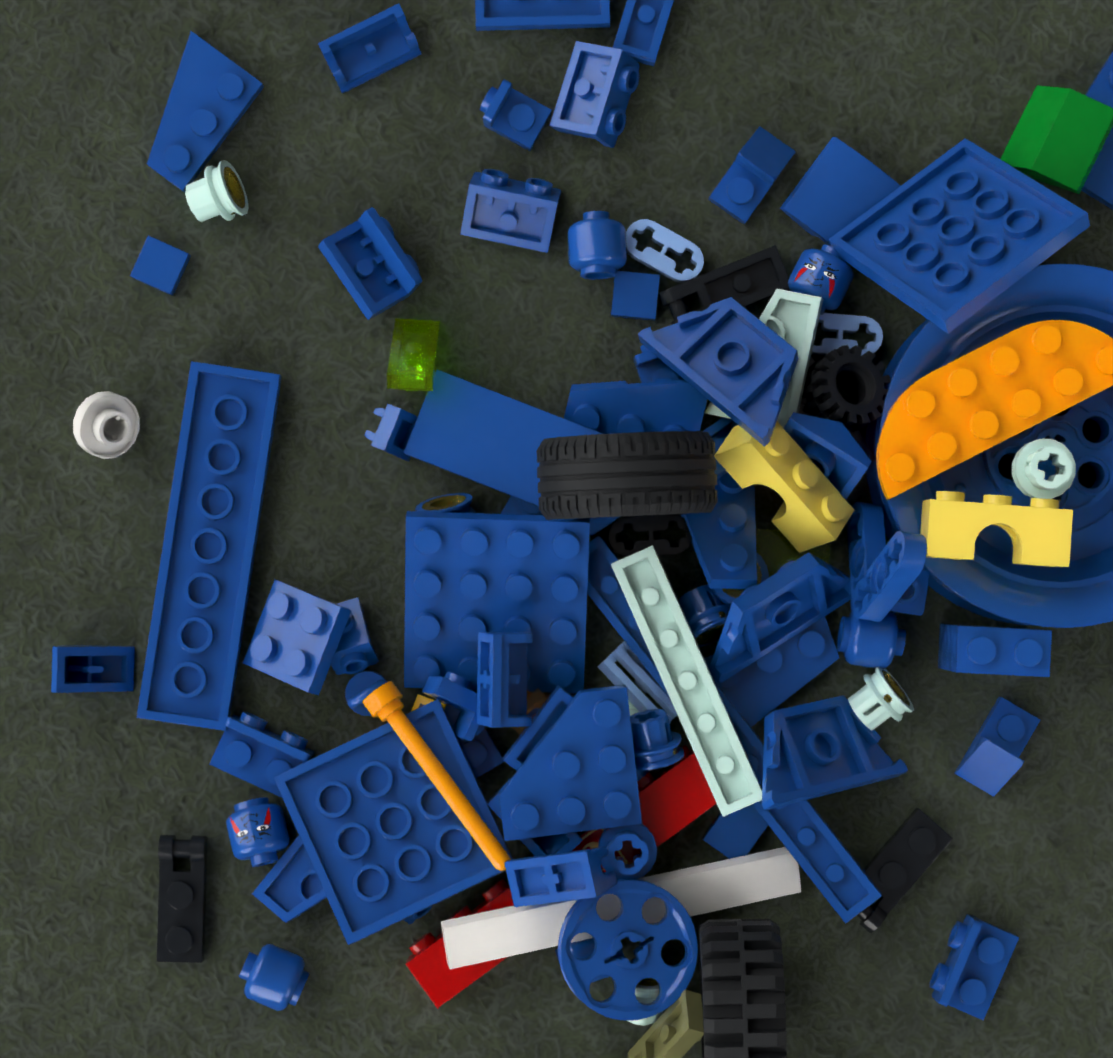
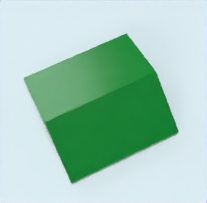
[1000,85,1113,194]

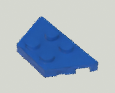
[638,297,799,447]
[709,552,852,684]
[762,695,908,811]

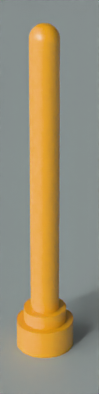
[362,681,511,871]

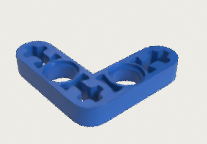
[847,502,927,622]

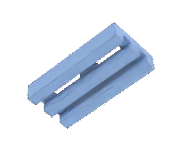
[597,641,677,724]

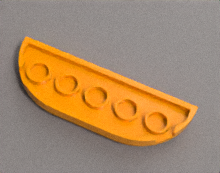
[876,320,1113,500]

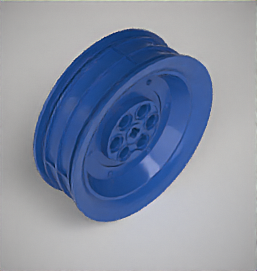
[865,264,1113,628]

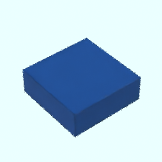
[130,236,191,296]
[611,270,660,321]

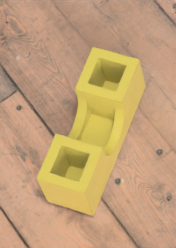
[714,421,854,553]
[920,491,1073,567]

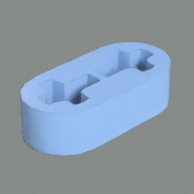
[626,219,704,283]
[812,313,883,356]

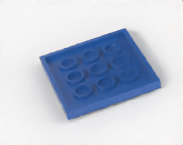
[828,138,1090,334]
[404,511,590,693]
[273,699,513,945]

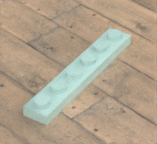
[611,545,762,817]

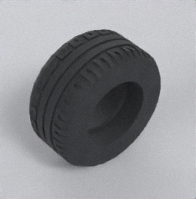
[536,431,718,520]

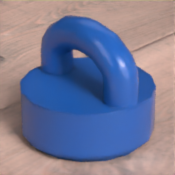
[345,671,388,716]

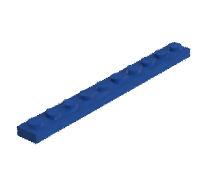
[587,535,882,924]

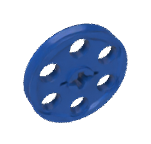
[558,879,698,1020]

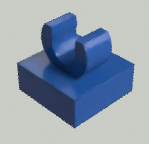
[365,404,418,462]

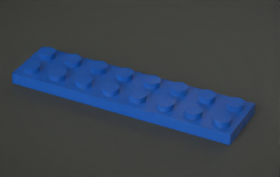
[136,361,282,731]

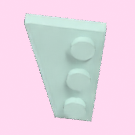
[704,289,823,428]

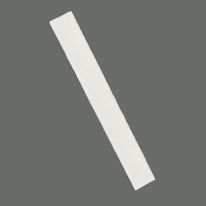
[441,847,801,969]

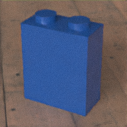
[938,624,1052,677]

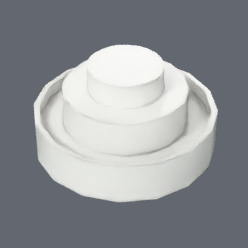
[73,391,140,459]

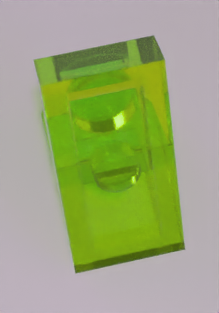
[387,318,440,391]

